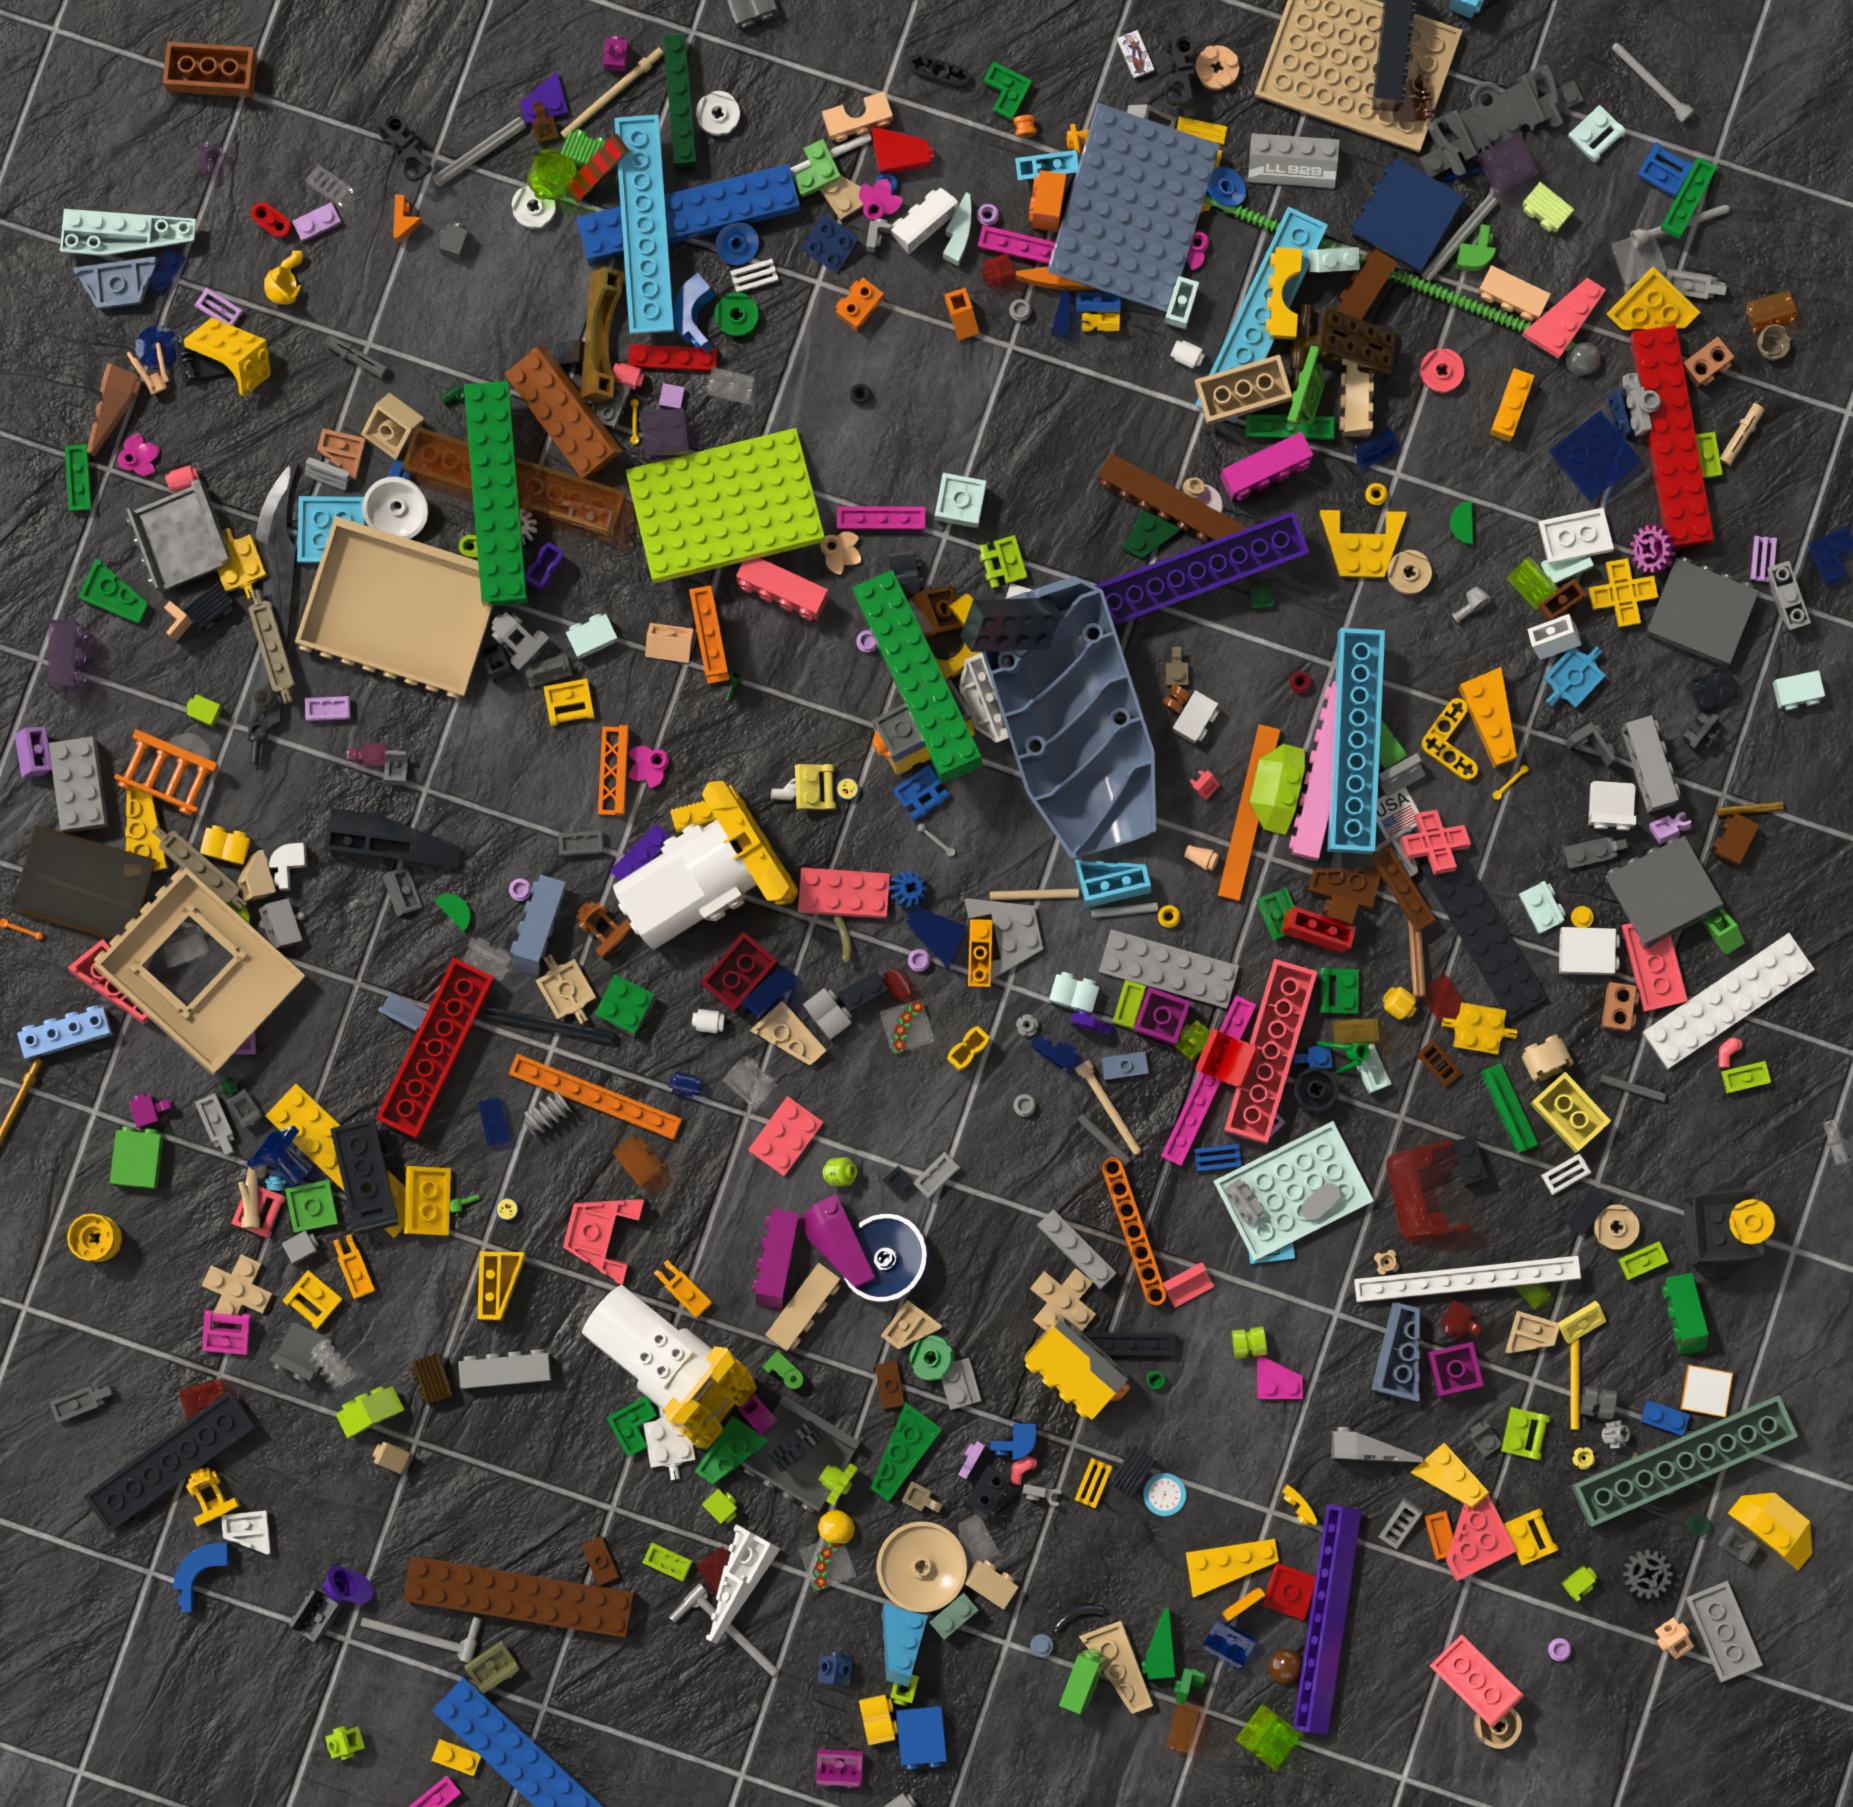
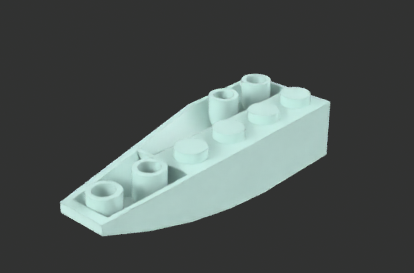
[60,209,196,256]

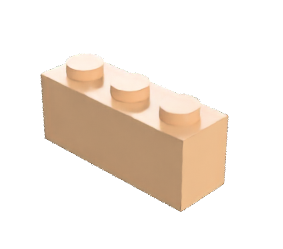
[1478,265,1550,322]

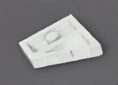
[221,1511,271,1554]

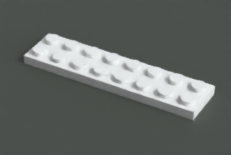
[1642,933,1814,1069]

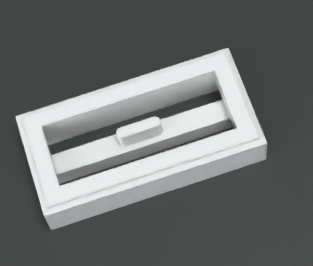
[730,259,779,293]
[1541,1154,1591,1195]

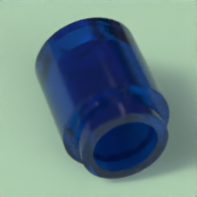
[668,1071,702,1097]

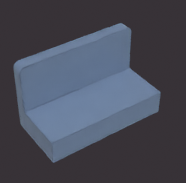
[378,993,427,1032]

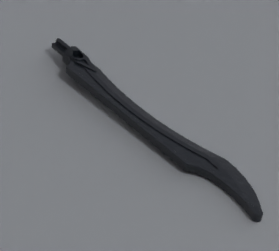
[247,461,299,765]

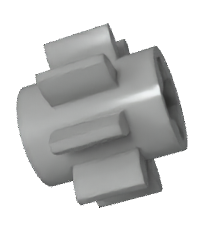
[1602,1420,1630,1449]

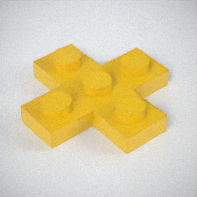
[1588,558,1658,628]

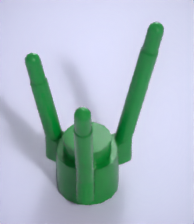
[1317,1040,1370,1074]

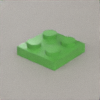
[285,1180,339,1233]

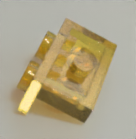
[1331,1018,1379,1043]

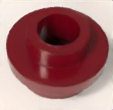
[1289,671,1312,693]

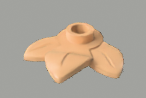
[820,532,861,575]

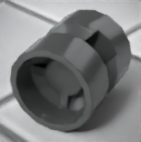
[1580,1386,1617,1420]

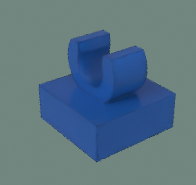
[387,460,411,480]

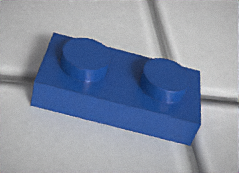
[1076,292,1120,313]
[1639,1400,1690,1436]

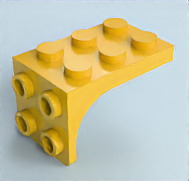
[184,318,271,396]

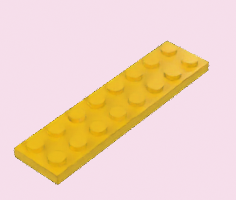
[265,1084,406,1238]

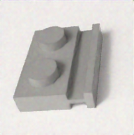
[942,1358,981,1410]

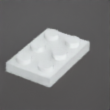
[1538,508,1614,565]

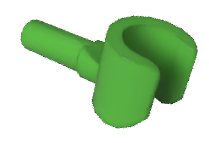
[450,1194,480,1212]

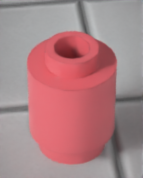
[612,363,644,390]
[165,465,199,492]

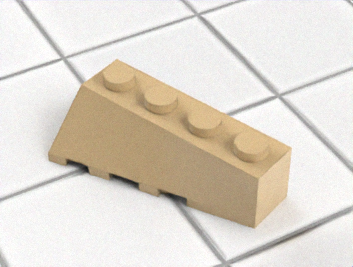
[1339,359,1374,437]

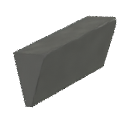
[383,867,423,917]

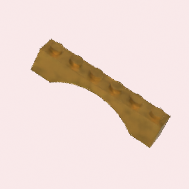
[580,267,623,403]

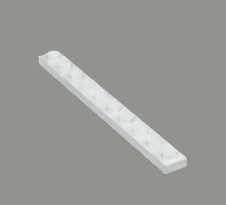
[1354,1256,1581,1303]

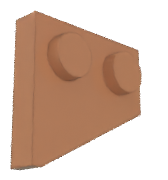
[317,428,366,480]

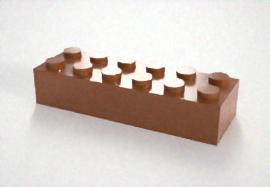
[505,347,623,479]

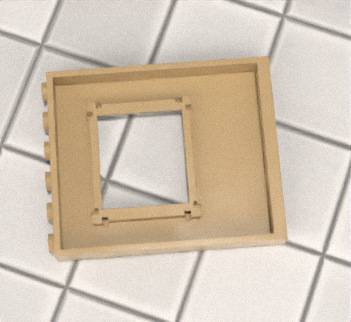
[94,868,305,1076]

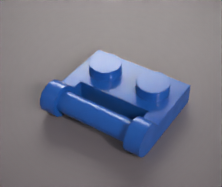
[1637,142,1694,197]

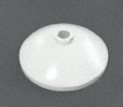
[362,477,428,539]

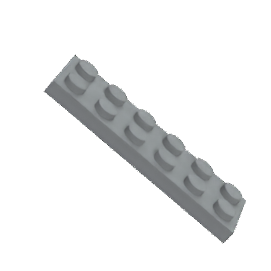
[1098,929,1239,1009]

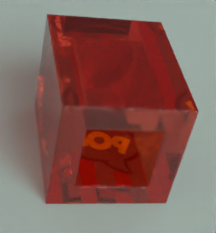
[980,254,1015,287]

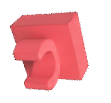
[1190,770,1220,801]

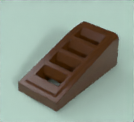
[1415,1040,1462,1088]

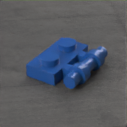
[892,765,950,821]

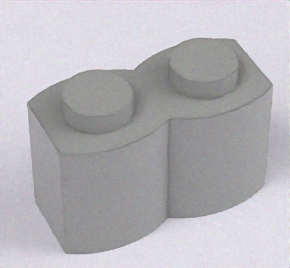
[803,988,852,1040]

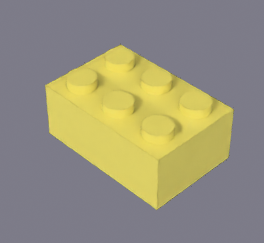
[1530,1072,1611,1153]

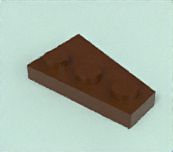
[1307,867,1381,910]

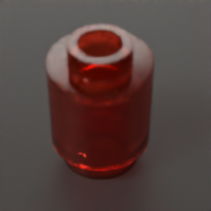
[883,967,914,1001]

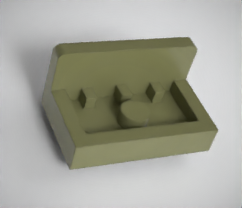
[464,1641,519,1694]

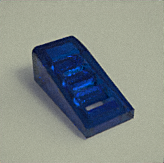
[1051,289,1069,340]

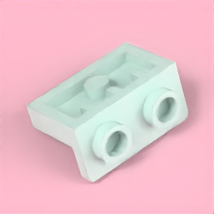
[1519,881,1565,934]

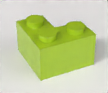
[336,1386,404,1438]

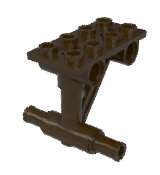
[1290,304,1396,391]

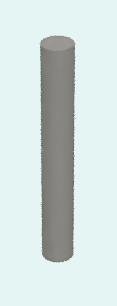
[1091,902,1158,918]

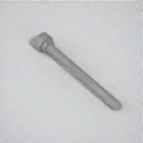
[1612,43,1694,123]
[1630,205,1730,248]

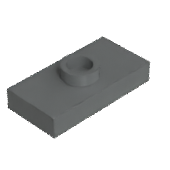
[558,830,604,857]

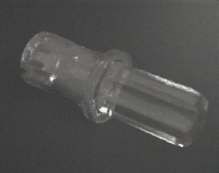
[1823,1120,1849,1165]

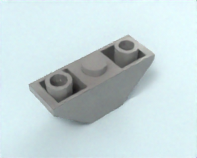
[1767,561,1811,630]

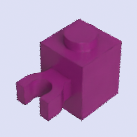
[603,36,629,71]
[129,1093,173,1129]
[738,1394,778,1435]

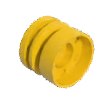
[67,1214,122,1262]

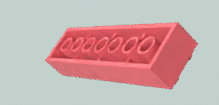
[1224,959,1317,1144]

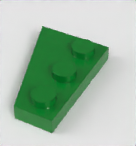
[78,558,149,624]
[695,1416,770,1485]

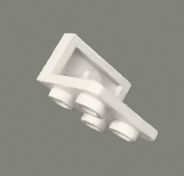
[1588,781,1636,831]

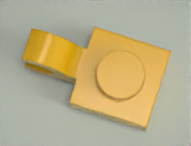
[1082,312,1120,332]

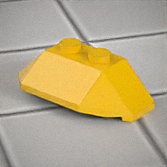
[1727,1493,1812,1571]

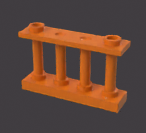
[689,585,730,684]
[114,729,220,816]

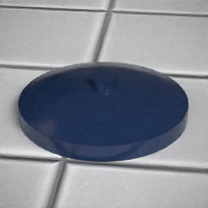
[844,1214,929,1303]

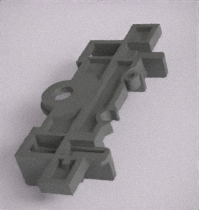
[1418,65,1583,177]

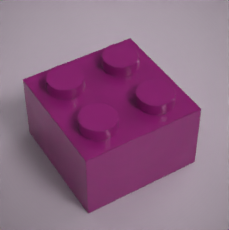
[1133,987,1191,1046]
[1427,1342,1484,1397]

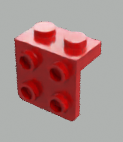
[1195,1028,1258,1088]

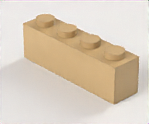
[765,1263,841,1352]

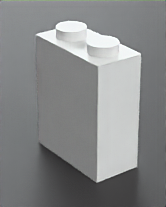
[1559,927,1619,975]

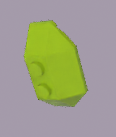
[1249,744,1305,835]

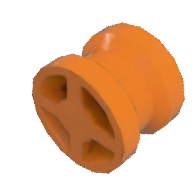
[1013,115,1037,138]

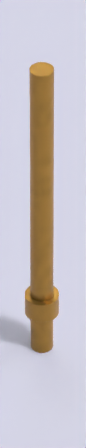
[0,1057,44,1147]

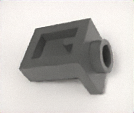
[1468,1421,1502,1458]

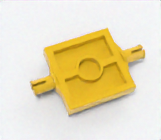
[217,528,268,600]
[1442,1002,1517,1054]

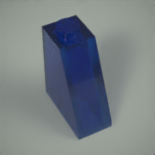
[906,906,966,969]
[742,967,797,1021]

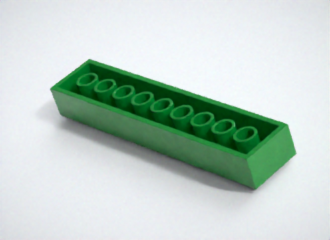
[464,381,528,607]
[852,570,983,784]

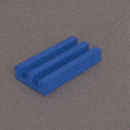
[1194,1144,1242,1172]

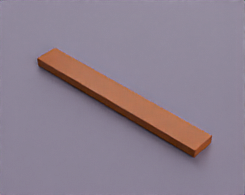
[1218,724,1280,901]
[509,1054,682,1140]

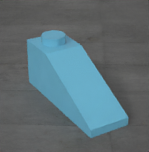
[1015,150,1079,180]

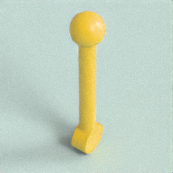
[630,399,639,445]
[1493,765,1529,800]

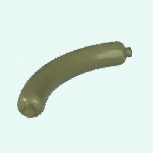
[834,915,852,962]

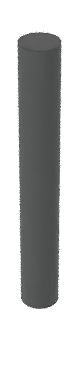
[1599,1074,1666,1102]
[1077,1113,1131,1166]

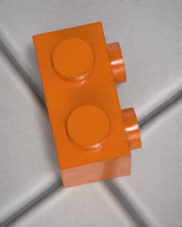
[835,278,884,332]

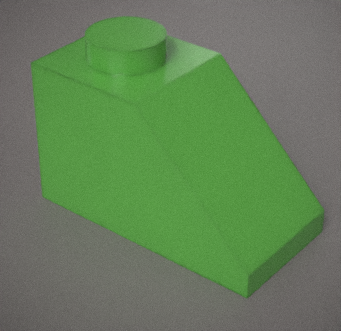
[1701,909,1745,954]

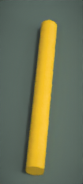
[1570,1339,1580,1429]

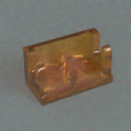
[1746,291,1797,332]
[1166,1703,1200,1753]

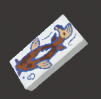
[1117,30,1154,79]

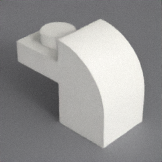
[269,843,307,891]

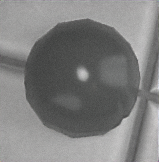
[1565,342,1602,377]

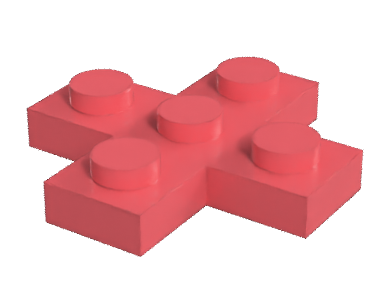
[1400,810,1471,875]

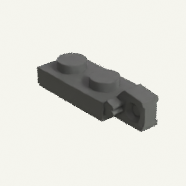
[1563,837,1628,869]
[49,1385,114,1423]

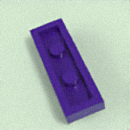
[610,824,671,881]

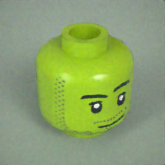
[823,1157,857,1187]

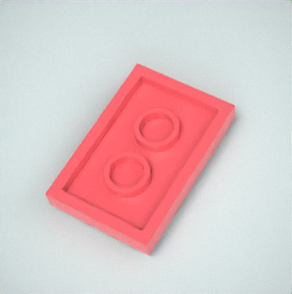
[748,1096,824,1177]

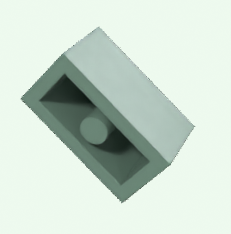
[929,1593,978,1640]

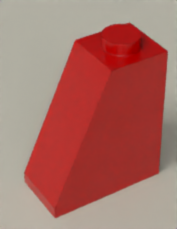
[871,127,934,175]

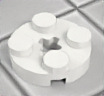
[696,91,740,136]
[512,184,556,229]

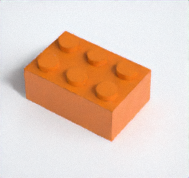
[1029,170,1066,233]

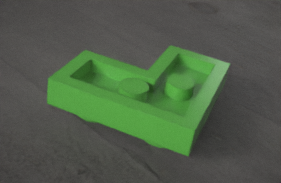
[792,139,842,197]

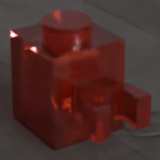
[1439,1300,1482,1336]

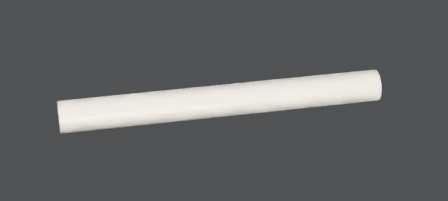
[790,132,872,176]

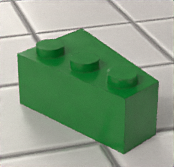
[1662,1273,1708,1355]

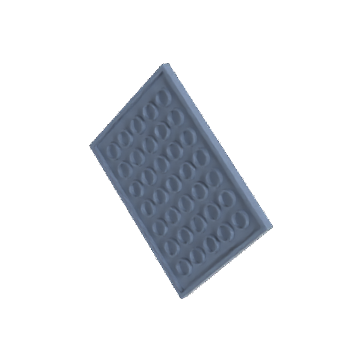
[1047,103,1220,313]

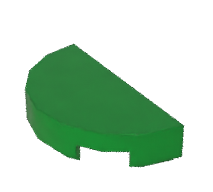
[1450,501,1473,545]
[434,894,471,932]

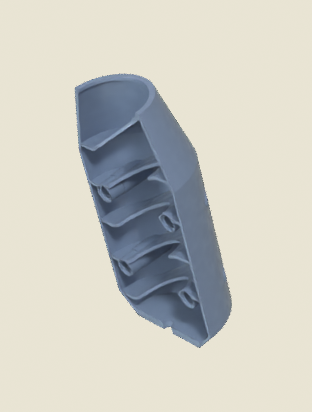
[982,576,1156,859]

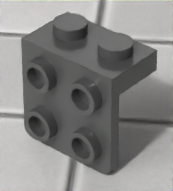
[270,1323,332,1383]

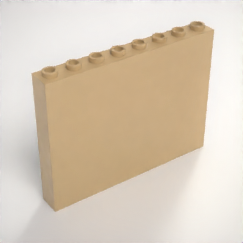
[295,516,494,699]

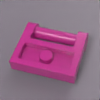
[202,1310,251,1355]

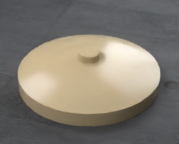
[877,1522,967,1613]

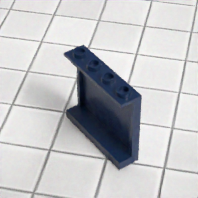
[1350,158,1465,276]

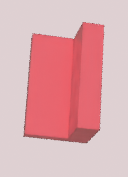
[1163,1262,1214,1308]

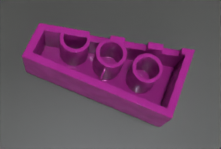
[752,1209,799,1310]

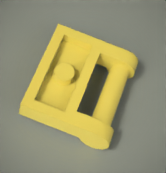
[795,764,836,810]

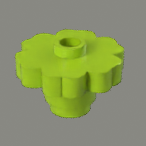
[818,1463,858,1506]

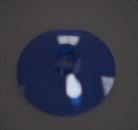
[135,326,178,369]

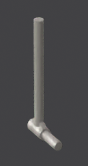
[669,1583,778,1676]
[361,1617,482,1663]

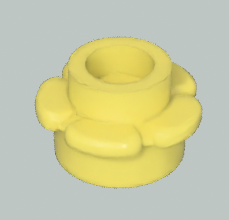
[1573,1447,1595,1469]

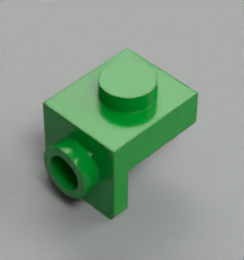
[1173,1668,1206,1704]

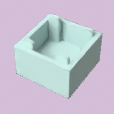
[935,473,986,528]

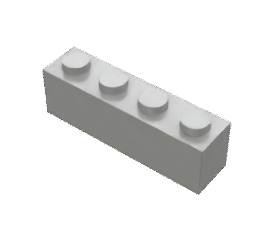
[1037,1210,1116,1290]
[458,1349,552,1389]

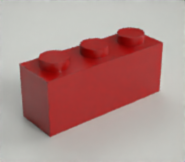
[1281,906,1356,953]

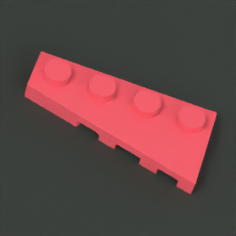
[1522,278,1606,359]

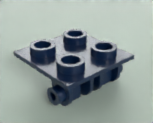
[801,213,860,274]

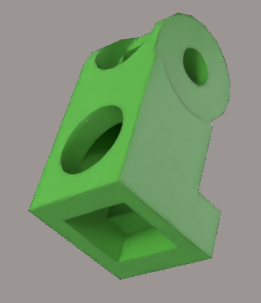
[762,1351,803,1389]

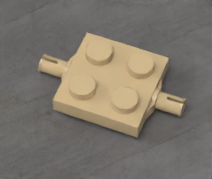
[536,954,596,1024]

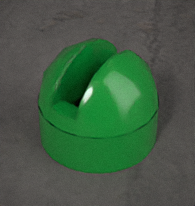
[1146,1370,1165,1389]

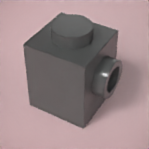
[438,223,470,260]

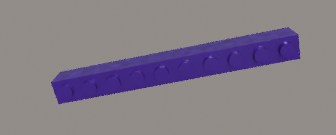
[1293,1505,1362,1735]

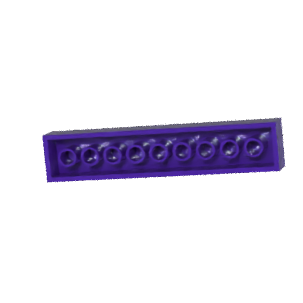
[1094,511,1310,626]

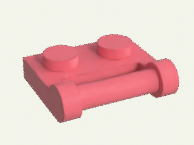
[231,1186,286,1239]

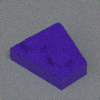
[1070,1010,1114,1035]

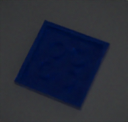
[1548,410,1642,503]

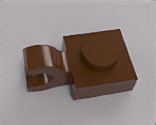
[531,101,559,143]

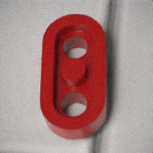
[251,202,291,238]

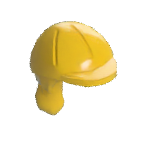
[264,250,303,305]

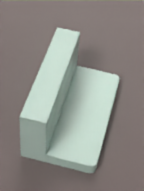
[1541,557,1594,587]

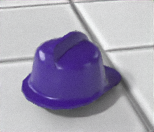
[321,1565,373,1604]

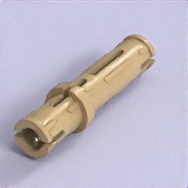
[1720,403,1765,466]

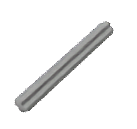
[432,117,526,187]
[1421,195,1498,282]

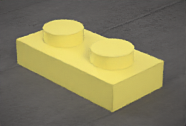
[1558,1301,1606,1344]

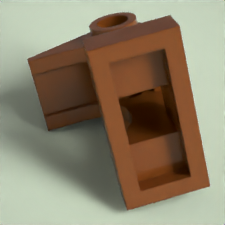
[576,901,633,959]

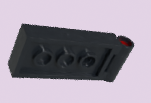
[330,1118,399,1236]

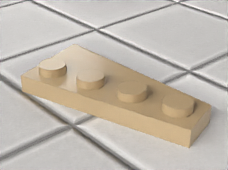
[1079,1620,1154,1714]

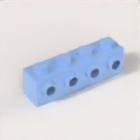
[17,1005,113,1060]

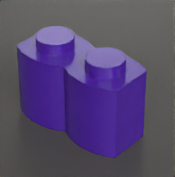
[525,542,564,592]

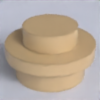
[1183,478,1204,499]

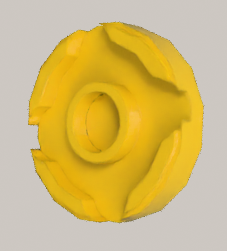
[1729,1199,1775,1245]

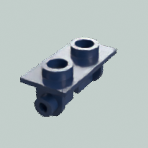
[1607,389,1635,438]

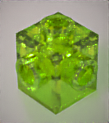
[1175,1020,1211,1060]

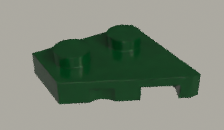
[1123,510,1180,559]

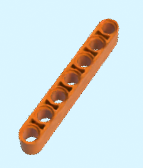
[1102,1158,1166,1306]

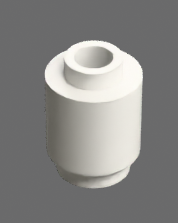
[1170,340,1205,369]
[692,1009,725,1033]

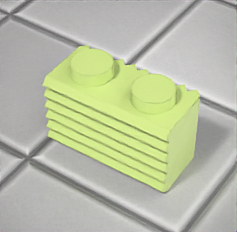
[1522,182,1574,233]

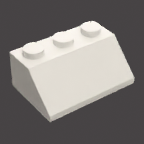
[891,188,958,254]

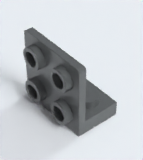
[1564,722,1616,767]

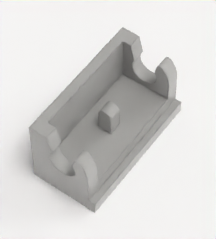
[259,899,302,950]

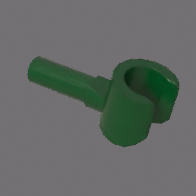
[725,669,743,701]

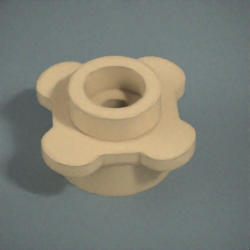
[1374,1250,1399,1275]

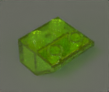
[1235,1704,1302,1771]

